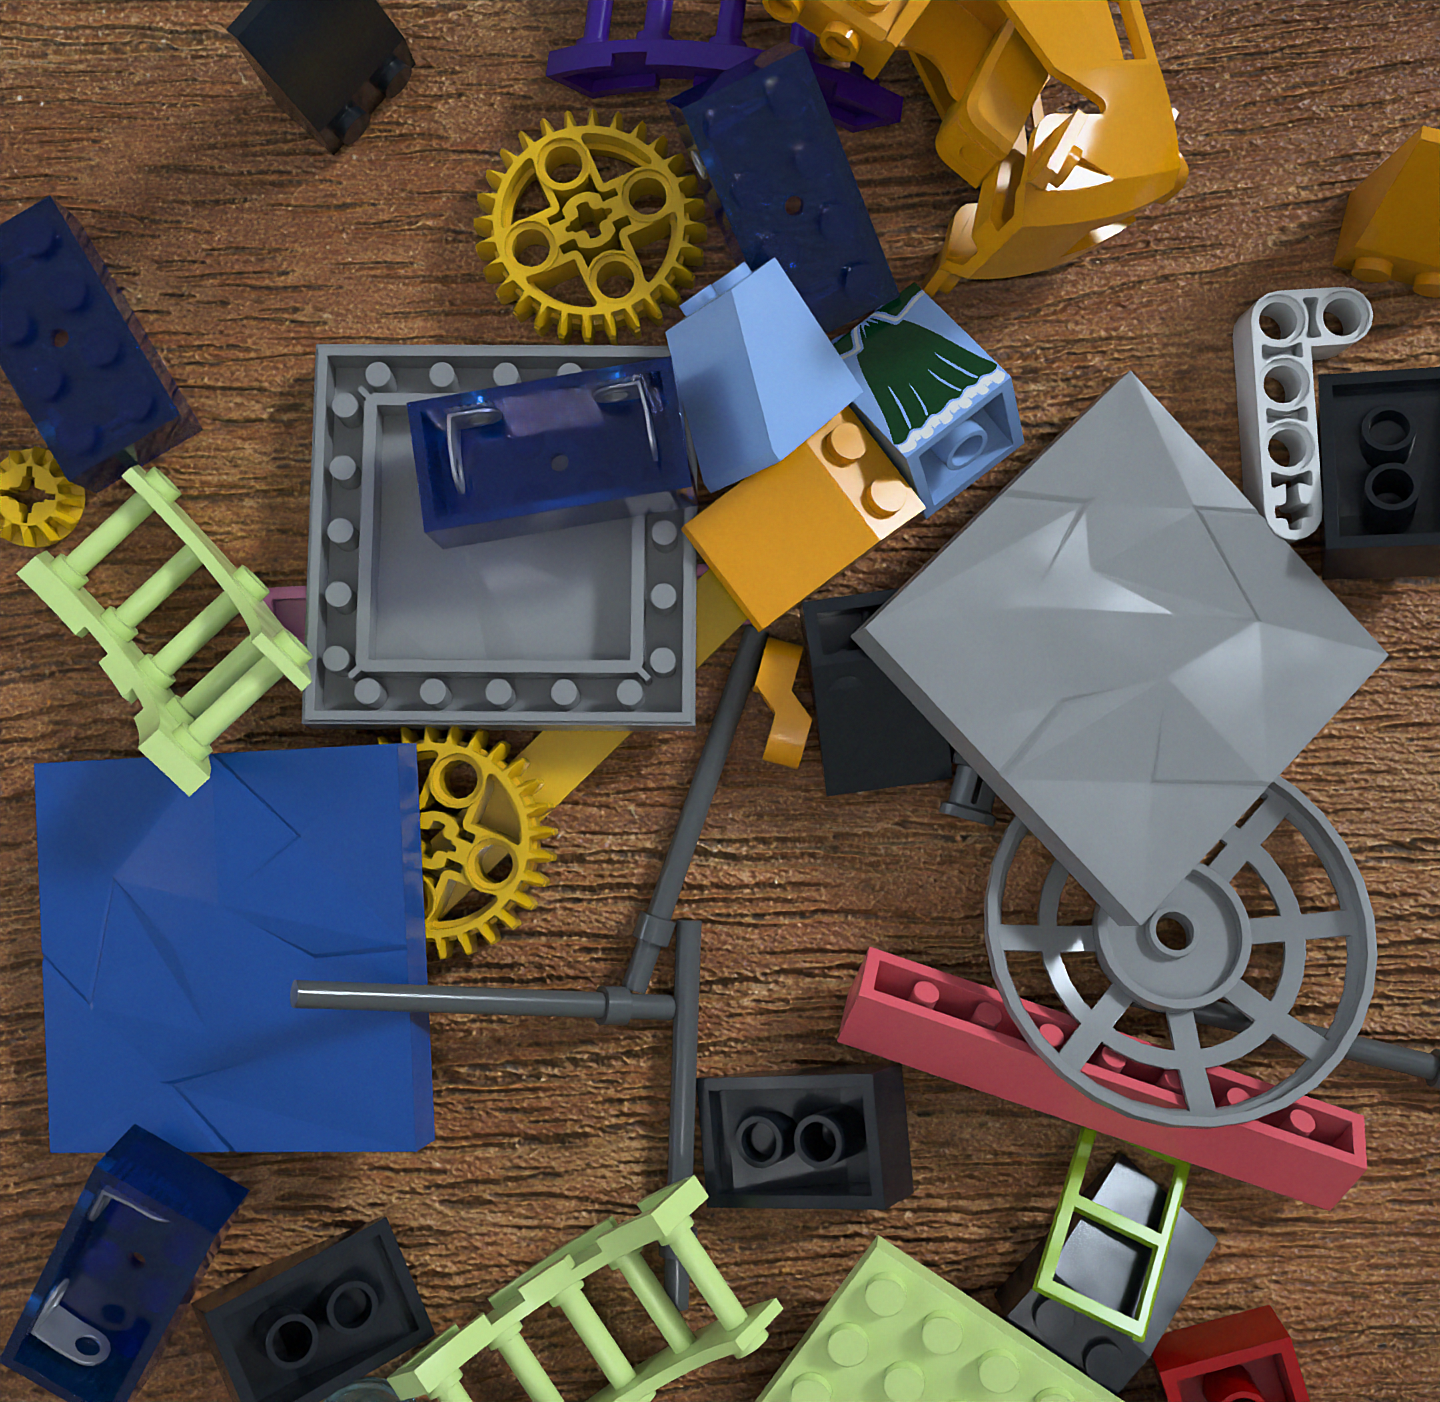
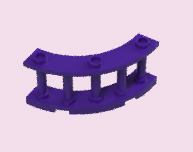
[546,0,904,133]

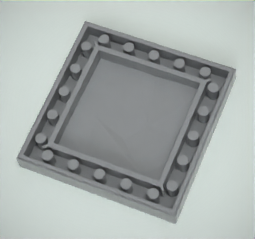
[301,344,698,731]
[850,370,1389,926]

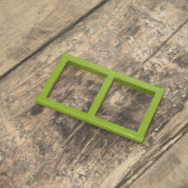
[1032,1126,1192,1343]

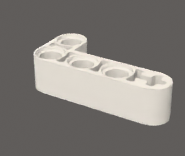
[1233,287,1373,544]

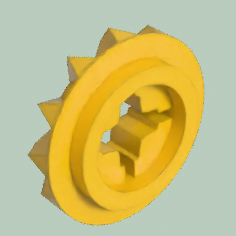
[0,446,85,548]

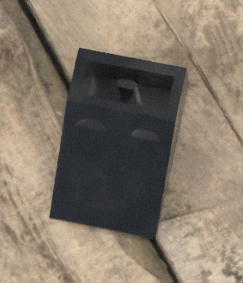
[799,588,953,797]

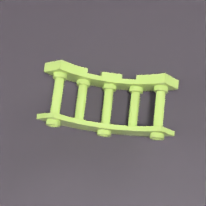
[16,465,313,797]
[387,1175,783,1402]

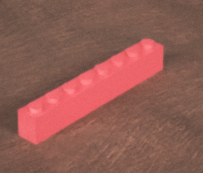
[837,947,1367,1211]

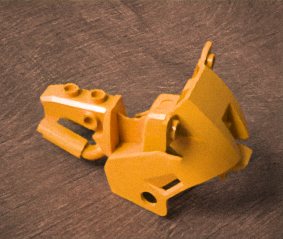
[762,0,1189,298]

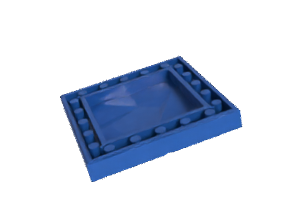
[34,743,435,1153]

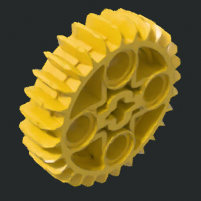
[474,108,707,346]
[376,726,558,959]

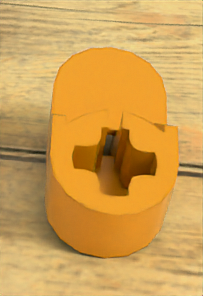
[753,636,813,770]

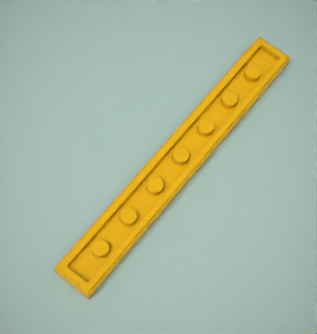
[422,568,748,921]

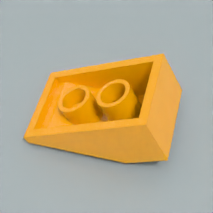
[1332,126,1440,298]
[681,405,926,633]

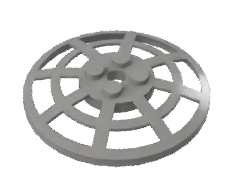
[984,776,1378,1129]

